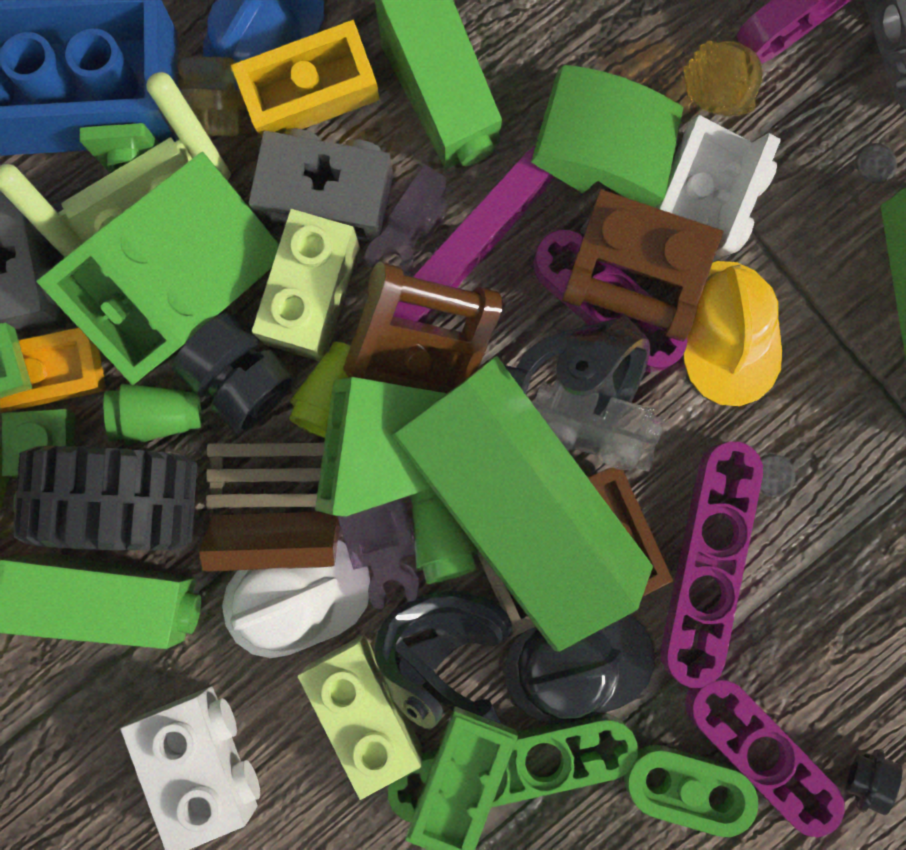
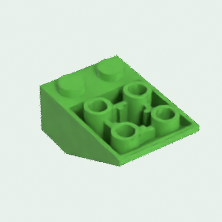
[36,151,279,385]

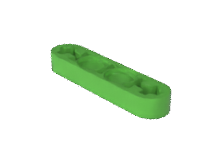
[388,714,638,822]

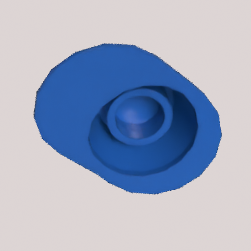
[203,0,324,98]

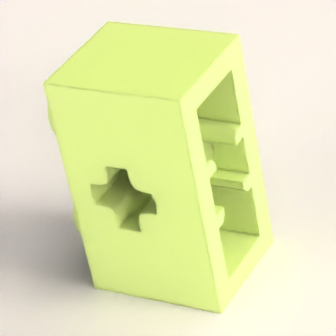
[252,209,360,361]
[298,634,423,800]

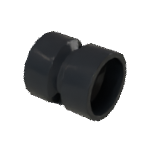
[172,313,297,434]

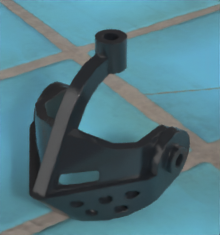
[504,314,650,445]
[374,591,512,729]

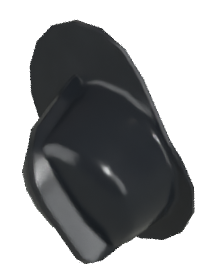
[505,614,655,724]

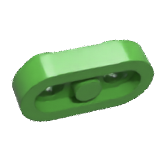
[624,745,758,837]

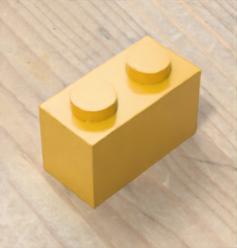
[231,19,380,137]

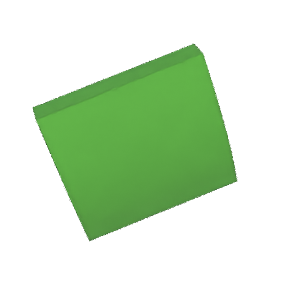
[531,65,683,207]

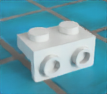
[655,115,780,261]

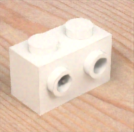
[121,686,260,850]

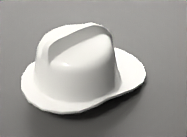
[222,540,371,658]

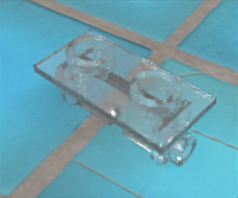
[531,380,665,472]

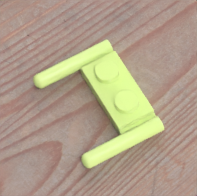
[0,72,231,257]

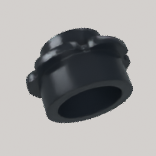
[846,749,903,815]

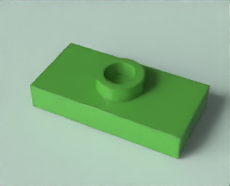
[405,706,518,850]

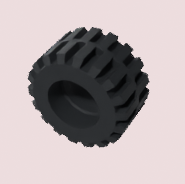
[12,446,197,550]

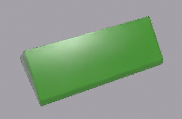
[392,356,653,652]

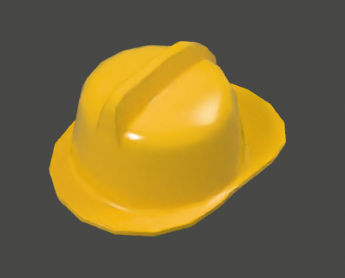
[683,261,782,406]

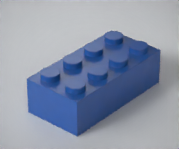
[0,0,179,156]

